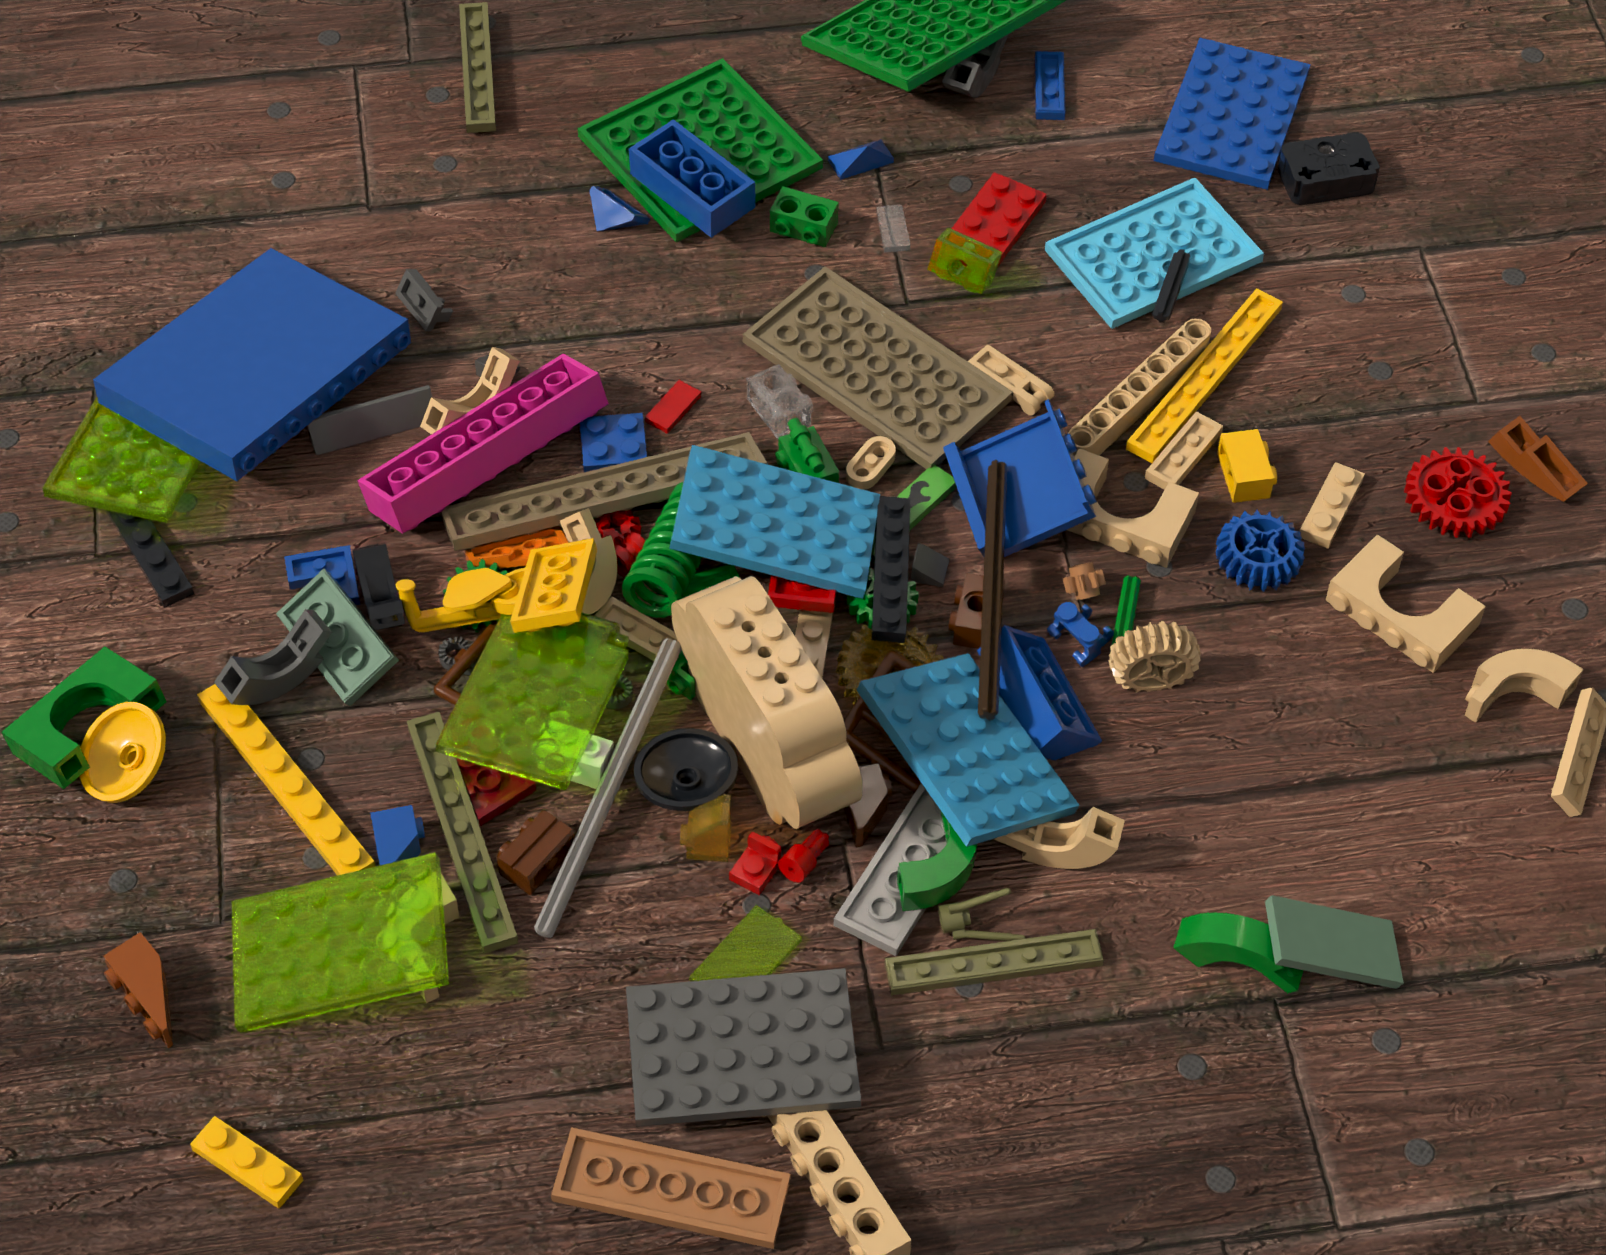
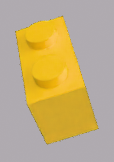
[1217,429,1277,503]

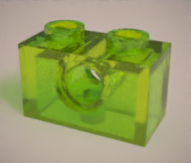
[927,228,1002,294]

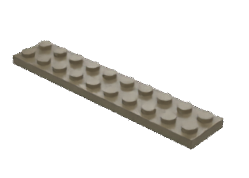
[441,432,767,551]

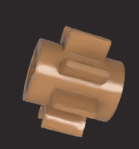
[1063,562,1106,600]

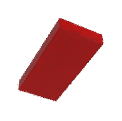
[645,380,701,434]

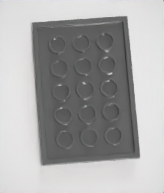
[626,968,861,1127]

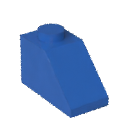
[370,805,425,890]

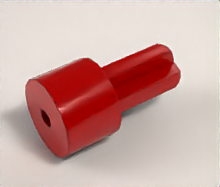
[778,829,829,883]

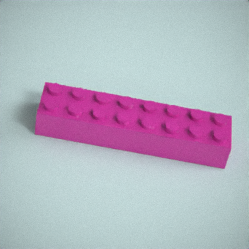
[357,353,609,534]

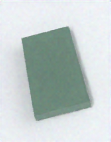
[276,569,399,706]
[1265,895,1404,989]

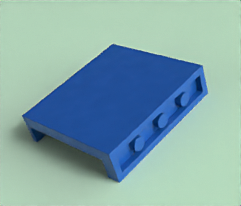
[943,399,1097,557]

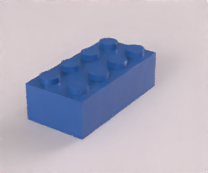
[629,119,755,238]

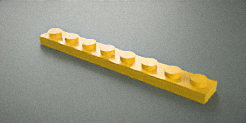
[1126,288,1283,463]
[197,684,376,887]

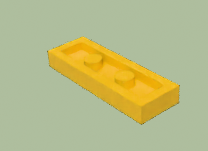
[190,1116,303,1209]

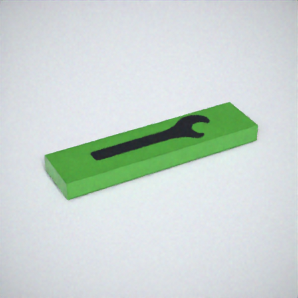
[870,465,957,563]

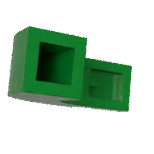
[897,812,977,911]
[1173,912,1303,994]

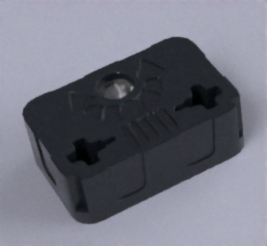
[1278,132,1380,205]

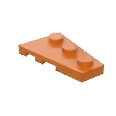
[464,526,569,569]

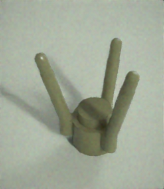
[938,888,1026,941]

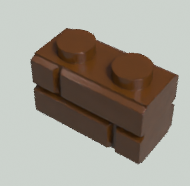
[497,810,575,895]

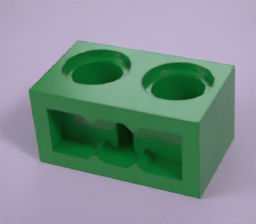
[770,186,839,247]

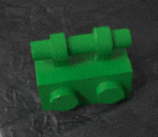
[775,418,839,483]

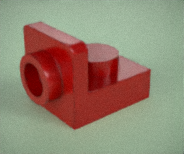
[729,832,781,896]

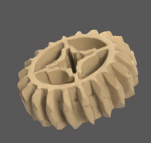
[1109,621,1201,692]

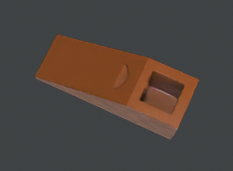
[103,932,173,1048]

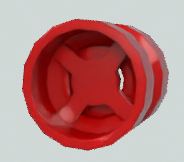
[614,532,645,577]

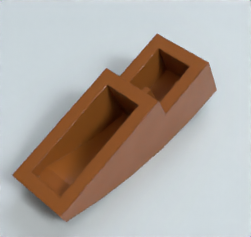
[1488,416,1588,502]

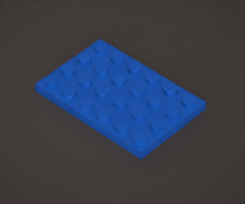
[1154,38,1311,190]

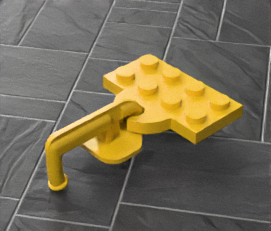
[396,538,598,633]

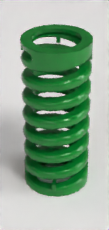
[622,482,702,618]

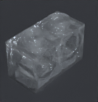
[746,364,813,439]

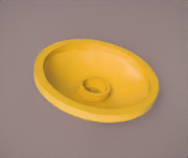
[79,702,166,803]

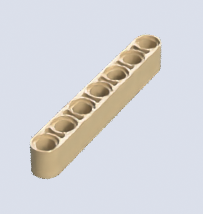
[1068,318,1211,457]

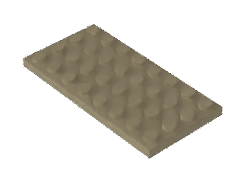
[743,266,1013,469]

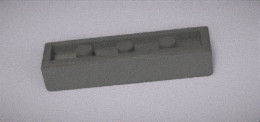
[307,385,432,455]

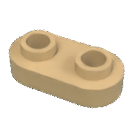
[846,436,896,490]

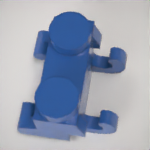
[1047,602,1114,667]

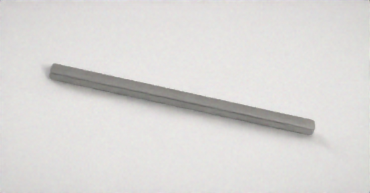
[534,638,681,938]

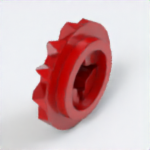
[594,510,641,546]

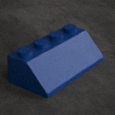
[977,625,1102,760]

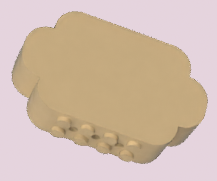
[671,576,863,829]

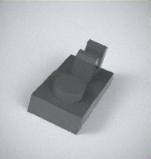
[395,269,453,332]

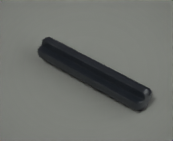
[1152,249,1191,323]

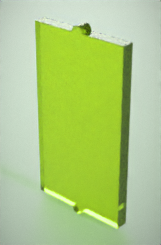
[689,905,802,981]

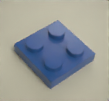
[580,413,647,472]

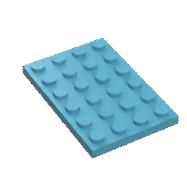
[1045,178,1264,329]

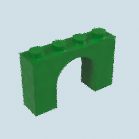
[1,646,167,789]

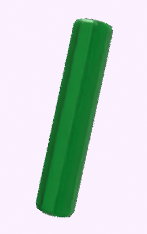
[1112,575,1141,645]

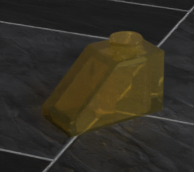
[680,794,732,862]

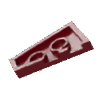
[448,716,536,826]

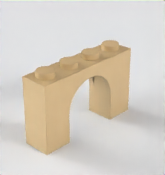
[1067,448,1199,568]
[1326,535,1486,673]

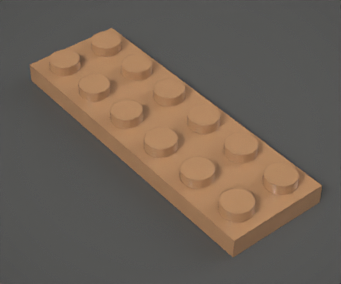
[551,1127,791,1249]

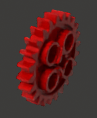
[1404,447,1512,538]

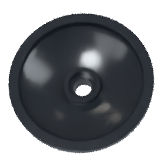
[634,728,738,811]

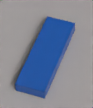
[1034,51,1065,120]

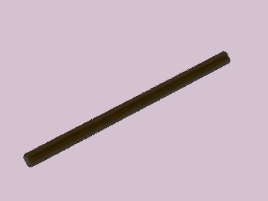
[978,460,1007,721]

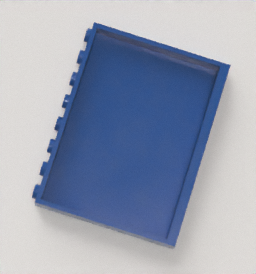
[93,248,411,481]

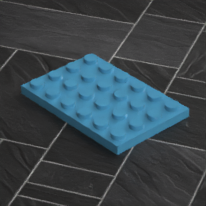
[669,445,880,599]
[857,653,1080,847]

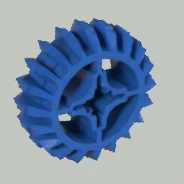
[1216,509,1305,592]

